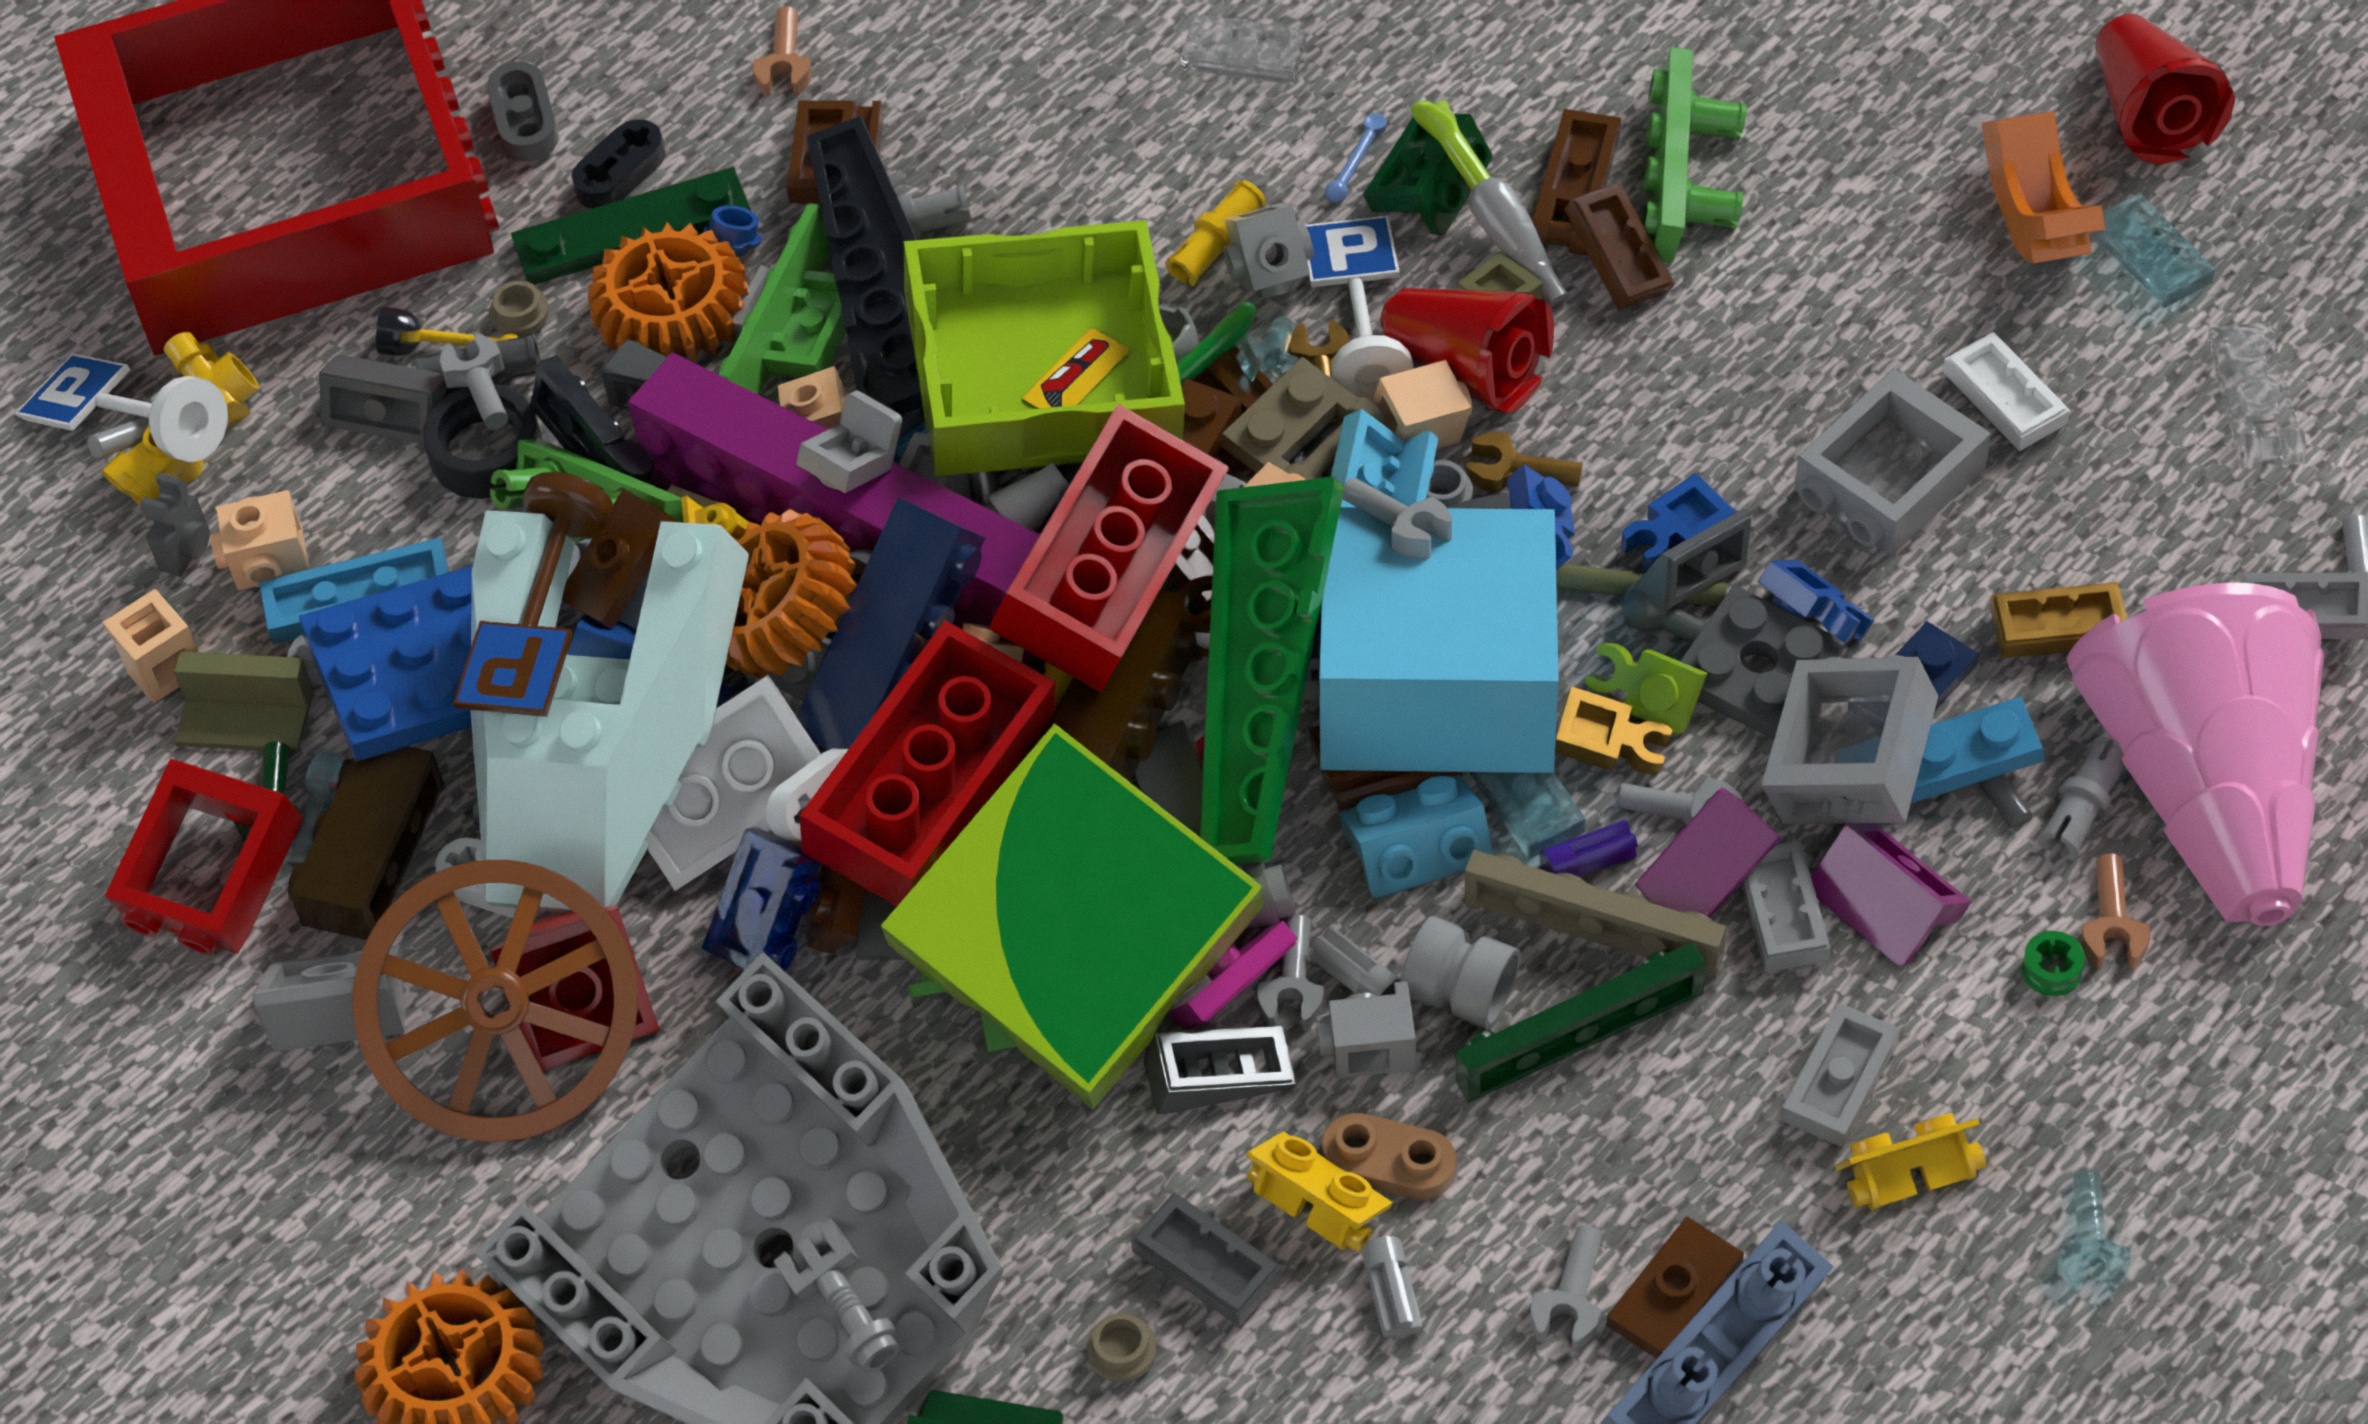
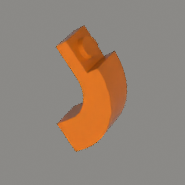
[1981,111,2105,264]

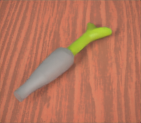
[1410,99,1569,307]

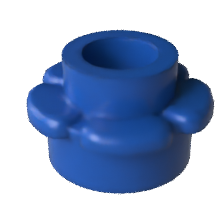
[704,206,762,257]

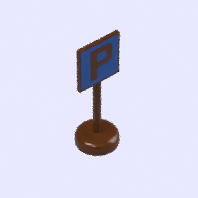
[453,472,613,717]

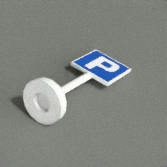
[1305,216,1414,401]
[15,353,228,462]

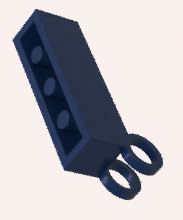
[796,497,986,750]

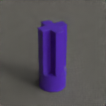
[1539,820,1638,877]

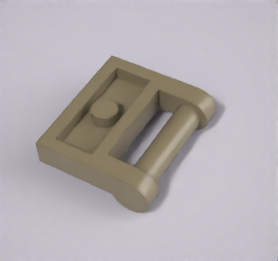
[1222,357,1386,480]

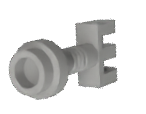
[774,1218,900,1372]

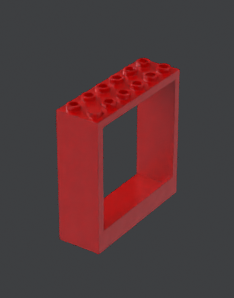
[54,0,500,356]

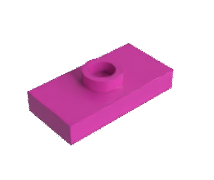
[1168,921,1298,1029]

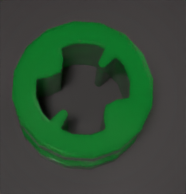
[2022,930,2085,997]

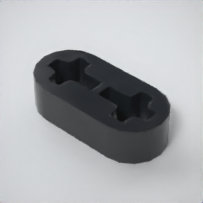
[571,119,666,209]

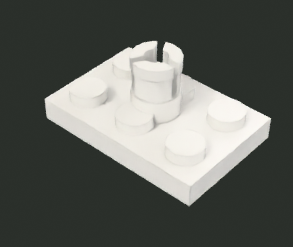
[645,675,821,891]

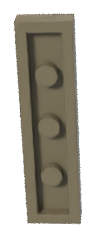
[1465,850,1727,979]

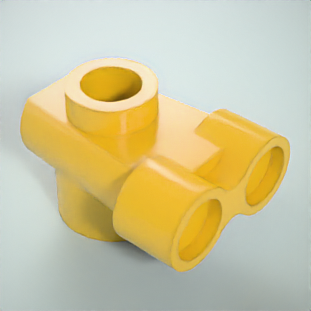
[164,332,260,426]
[101,426,204,506]

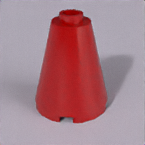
[2095,14,2235,165]
[1380,288,1554,413]

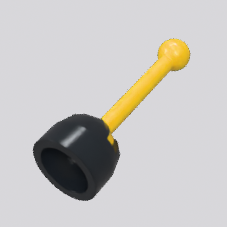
[376,307,519,356]

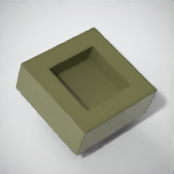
[1458,251,1543,300]

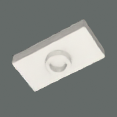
[1943,332,2070,451]

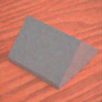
[252,945,405,1052]

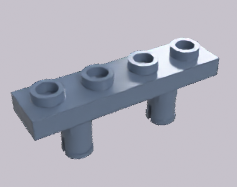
[1601,1220,1834,1424]

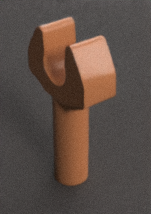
[753,6,812,97]
[2080,854,2150,969]

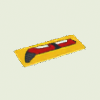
[1023,328,1129,409]

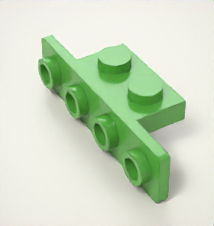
[719,204,846,395]

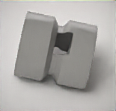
[1400,916,1521,1030]

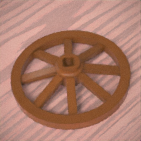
[353,860,638,1142]

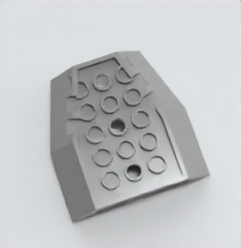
[474,952,1004,1424]

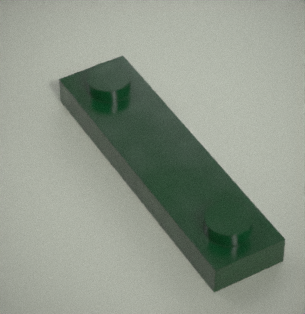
[511,167,751,285]
[1456,942,1706,1103]

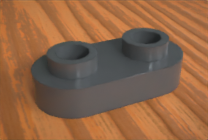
[487,62,559,161]

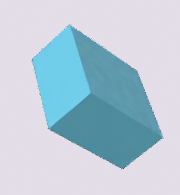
[1320,507,1559,773]

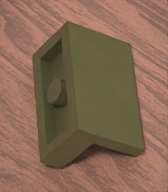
[174,651,314,753]

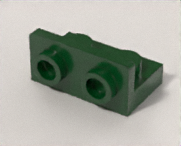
[1363,114,1492,235]

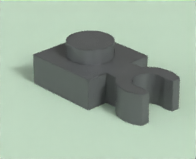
[140,473,210,577]

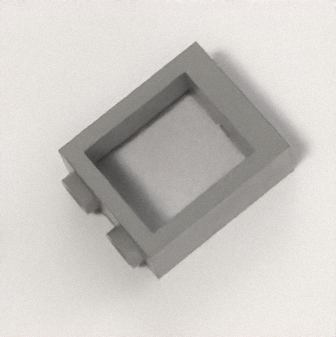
[1795,368,1991,557]
[1761,655,1938,824]

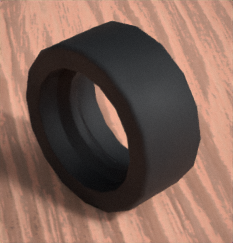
[423,384,542,499]

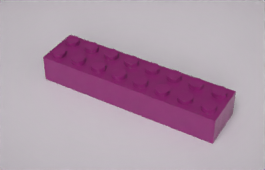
[628,352,1046,669]

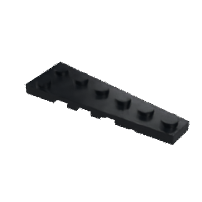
[806,115,923,416]

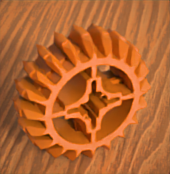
[587,222,749,363]
[725,509,857,679]
[354,1268,544,1424]

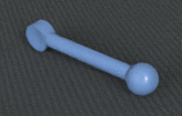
[1325,113,1387,203]

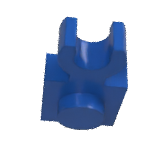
[1507,464,1575,570]
[1621,473,1737,572]
[1758,560,1874,642]

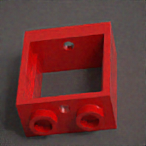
[105,758,304,956]

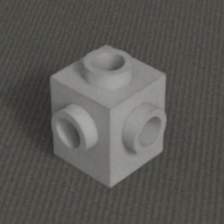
[1223,203,1314,298]

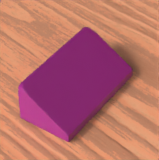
[1635,788,1782,918]

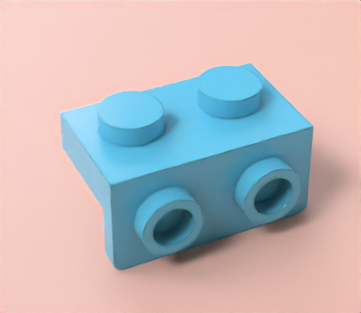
[1331,409,1438,507]
[1338,775,1493,898]

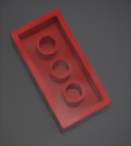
[988,404,1229,693]
[799,620,1056,906]

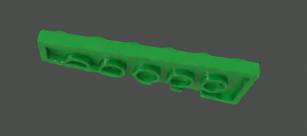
[1200,476,1344,865]

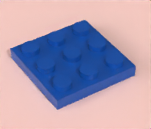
[299,565,473,762]

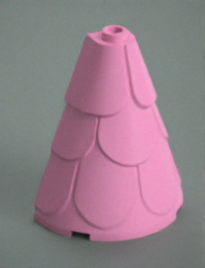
[2067,583,2324,926]

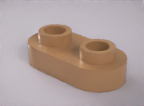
[1322,1113,1456,1200]

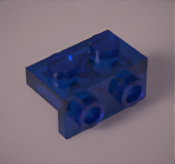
[701,827,821,973]

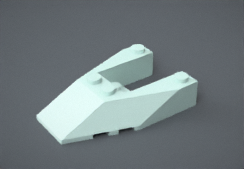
[471,510,749,912]

